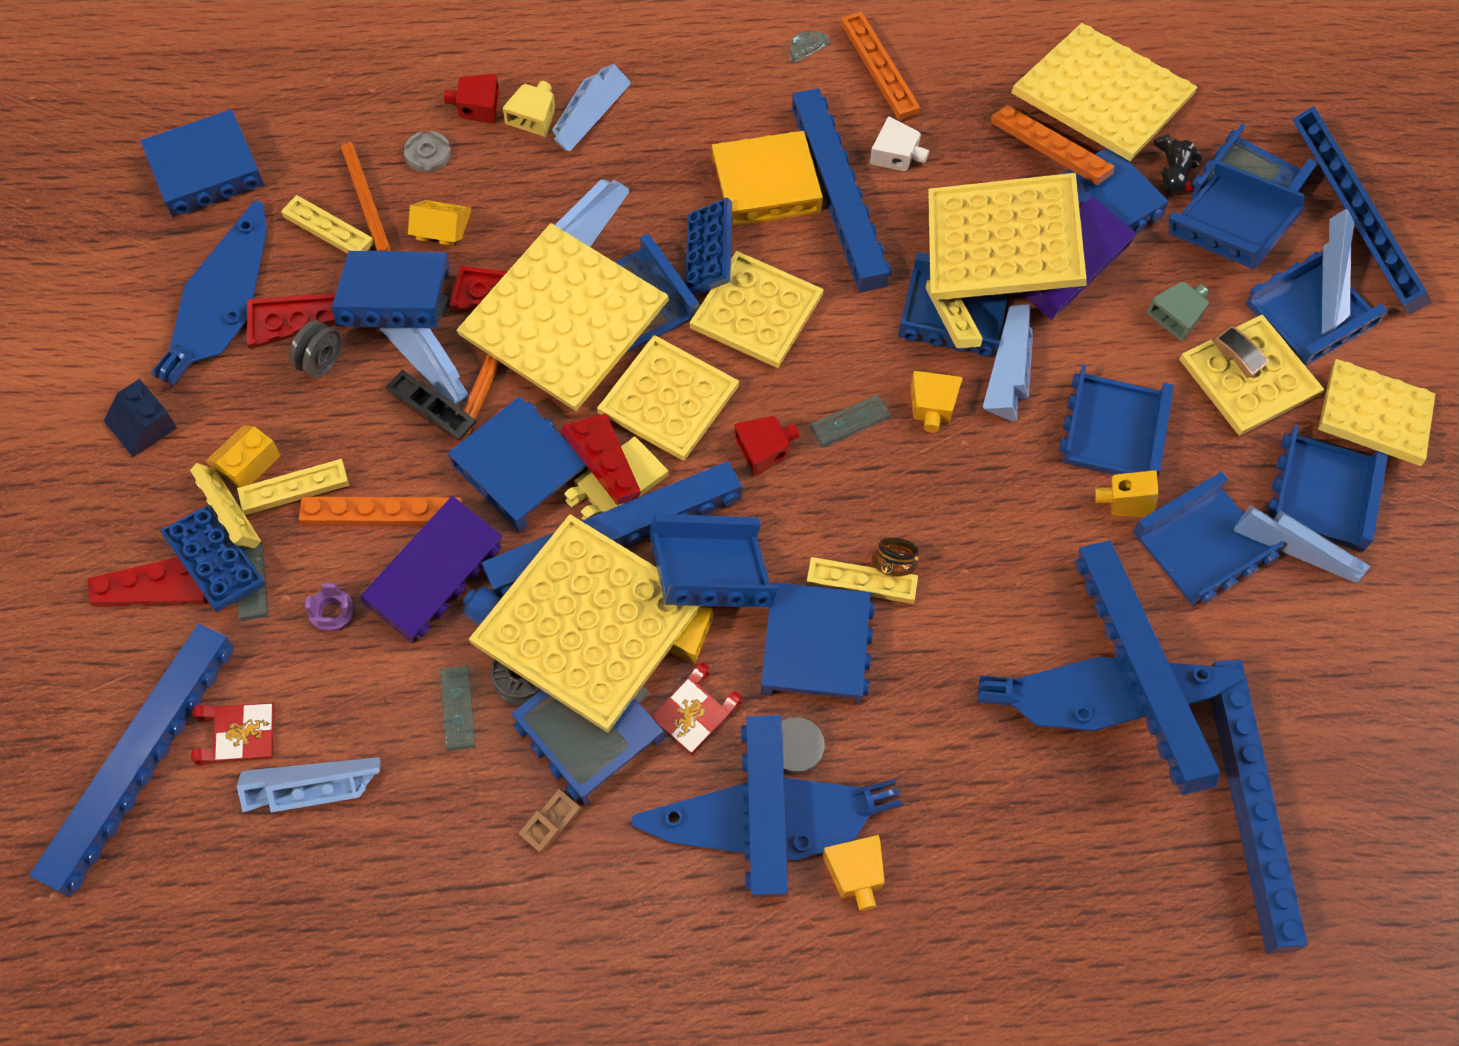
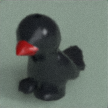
[1153,134,1202,194]

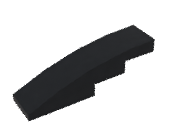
[385,369,476,441]

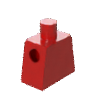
[444,74,499,123]
[734,416,799,476]

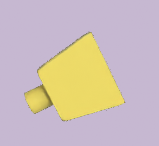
[503,81,555,137]

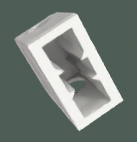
[870,117,930,171]

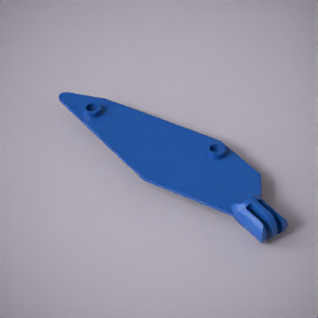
[151,201,267,387]
[977,657,1245,731]
[631,777,903,861]

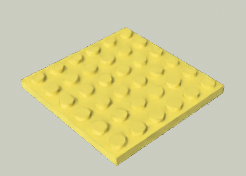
[1011,23,1197,161]
[929,173,1086,300]
[457,223,669,411]
[469,514,702,733]

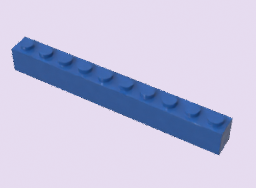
[791,88,891,293]
[1292,106,1431,315]
[482,461,742,598]
[1075,540,1220,795]
[29,623,234,897]
[1210,660,1308,954]

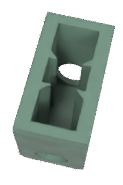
[1146,282,1209,342]

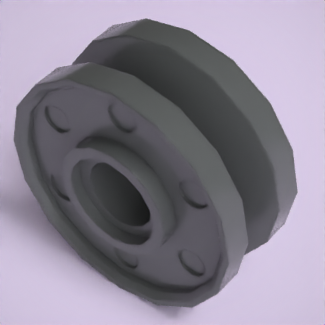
[289,320,342,378]
[490,659,541,706]

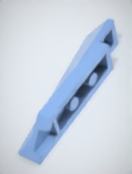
[552,64,631,151]
[555,179,629,247]
[1322,209,1354,335]
[983,304,1033,421]
[380,327,469,405]
[1234,505,1370,583]
[237,757,381,812]

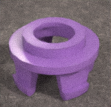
[305,583,354,632]

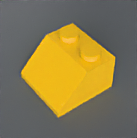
[408,200,471,245]
[206,425,281,488]

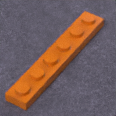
[841,11,920,120]
[991,105,1114,185]
[299,497,462,526]

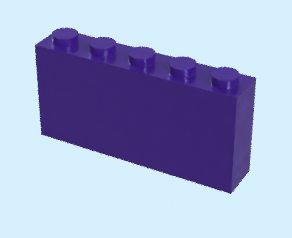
[1020,196,1137,320]
[361,495,502,643]

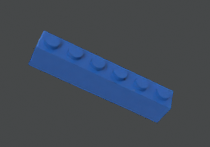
[741,715,789,898]

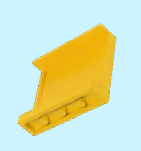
[712,131,823,226]

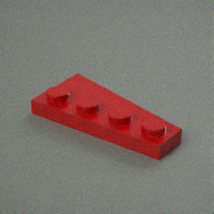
[449,266,507,312]
[247,293,336,349]
[561,413,641,505]
[87,557,207,607]

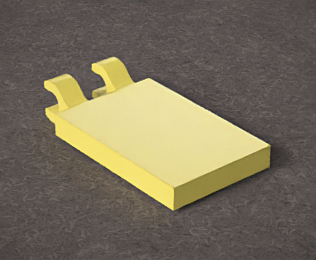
[564,437,669,520]

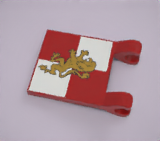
[651,662,743,755]
[191,703,274,766]

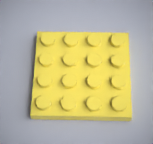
[690,251,824,368]
[1179,314,1324,436]
[597,335,739,461]
[1318,359,1435,466]

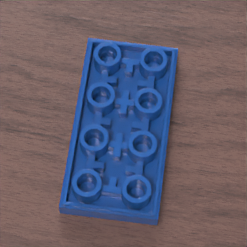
[685,198,732,296]
[160,504,265,613]

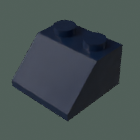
[104,379,177,457]

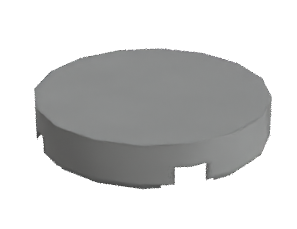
[404,131,451,173]
[782,717,825,774]

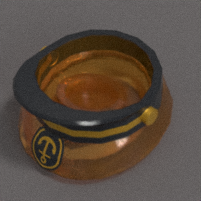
[871,537,919,577]

